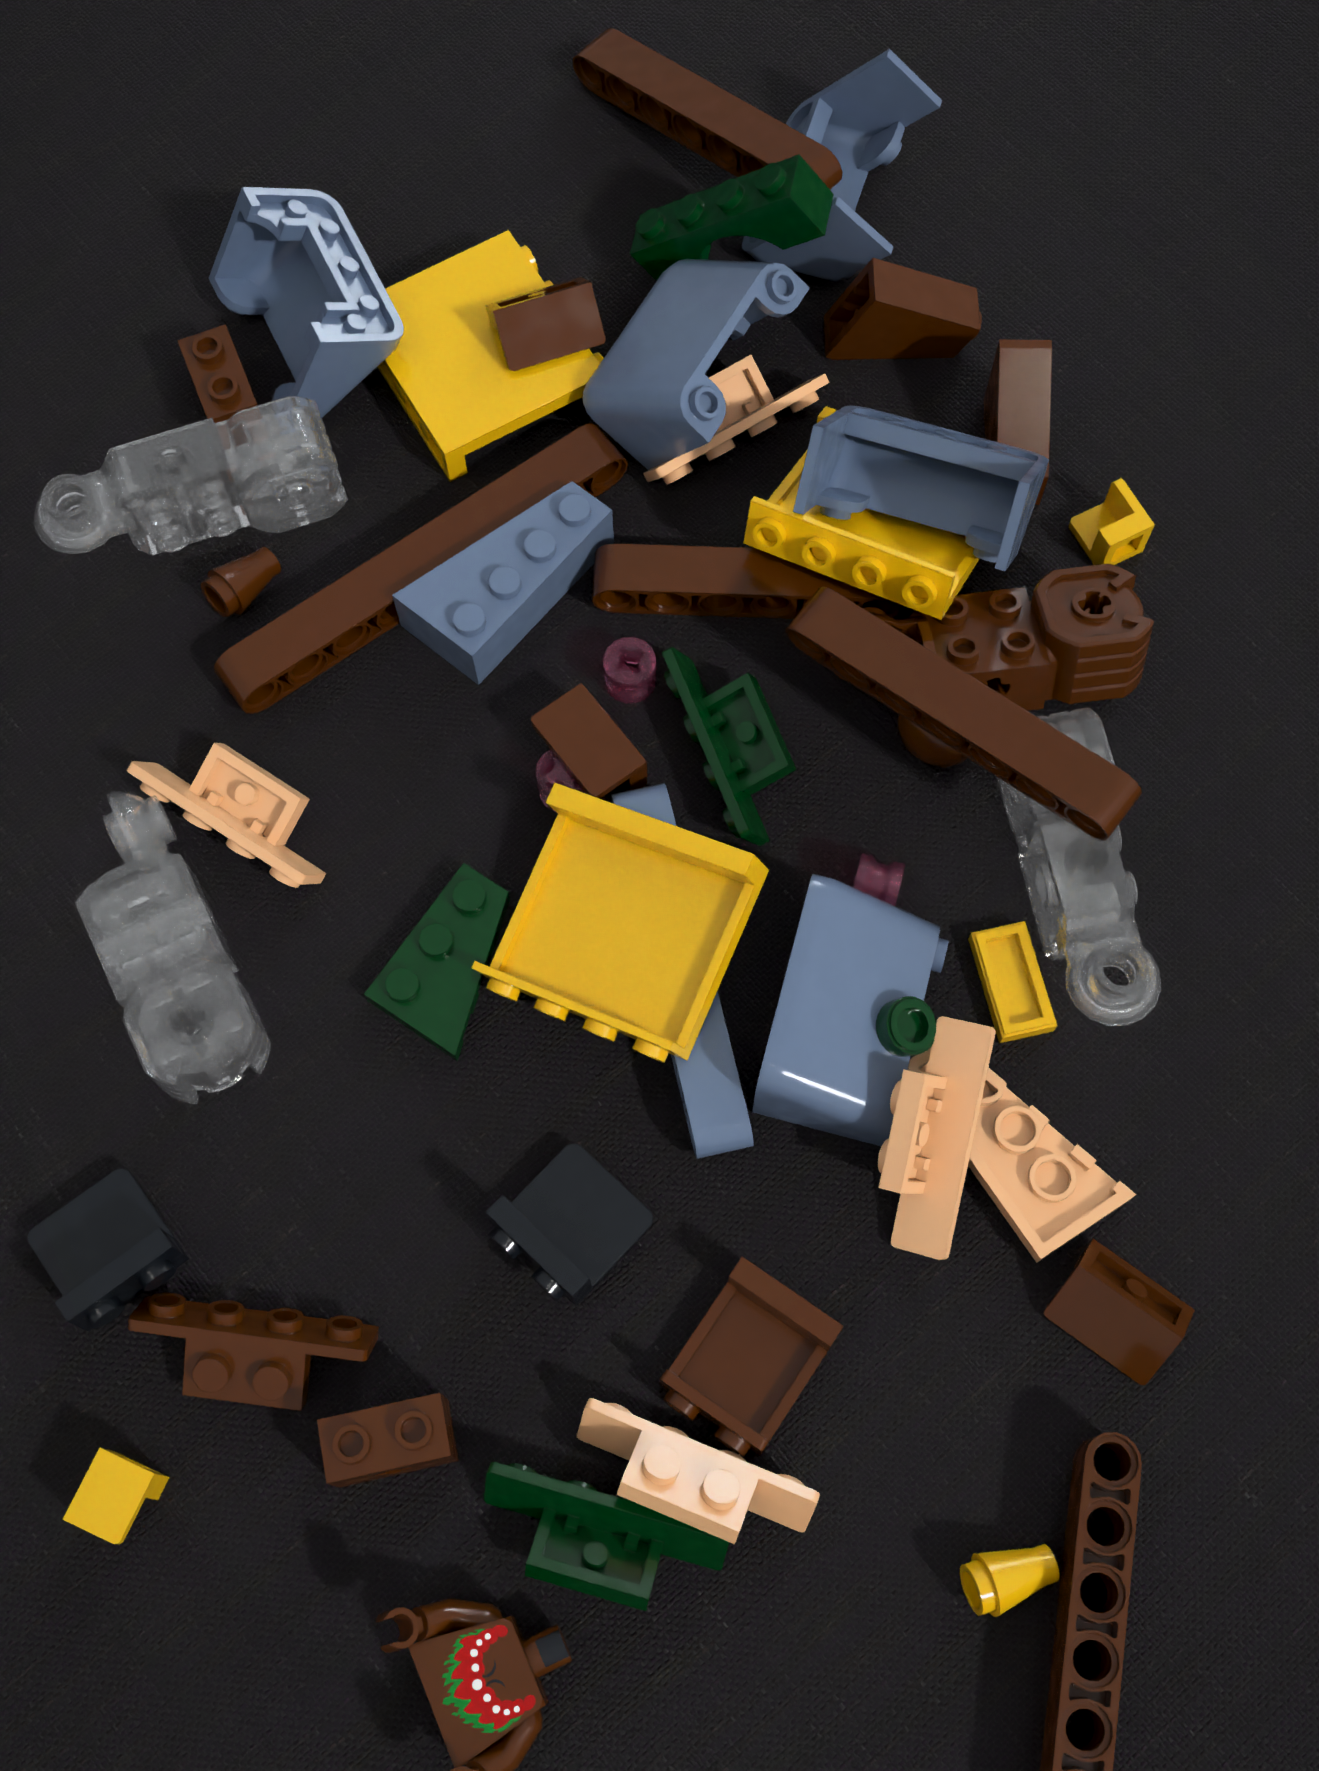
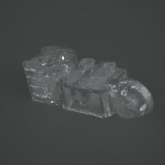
[34,396,348,555]
[997,707,1162,1026]
[75,791,271,1105]

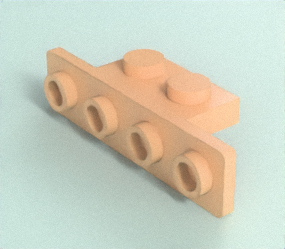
[643,354,830,485]
[127,743,326,888]
[878,1016,996,1260]
[577,1398,820,1544]

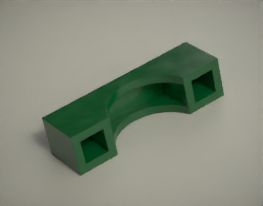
[630,154,834,281]

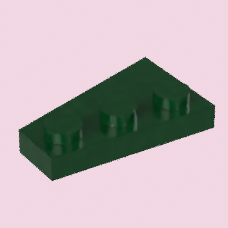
[364,863,510,1061]

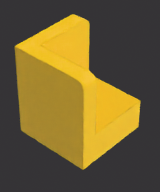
[1069,478,1155,565]
[62,1448,170,1545]

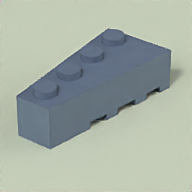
[392,481,614,685]

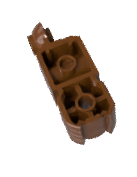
[835,564,1154,711]

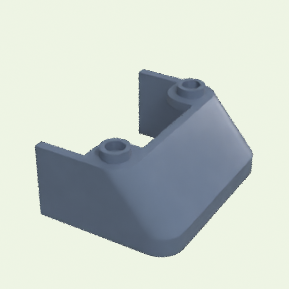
[742,49,942,281]
[793,405,1049,571]

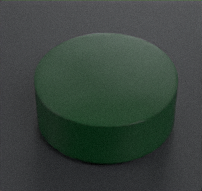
[876,996,936,1057]

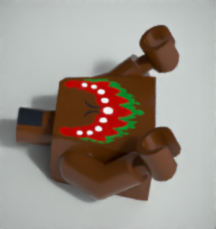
[375,1598,572,1771]

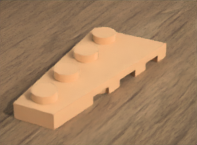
[908,1047,1136,1263]

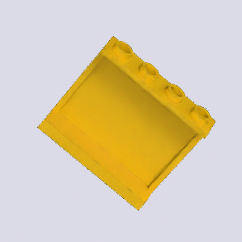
[377,230,604,482]
[743,406,979,620]
[471,783,769,1063]

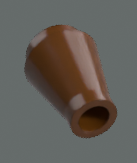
[201,546,281,617]

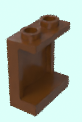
[659,1256,844,1457]

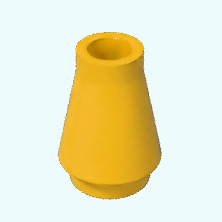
[960,1544,1060,1617]

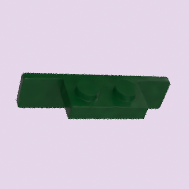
[662,647,797,846]
[484,1462,729,1611]

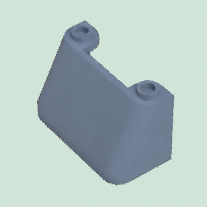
[209,187,404,429]
[583,259,810,470]
[752,874,949,1146]

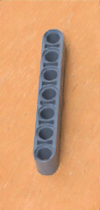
[611,783,754,1159]

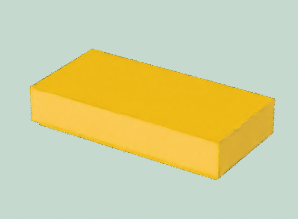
[968,921,1057,1043]

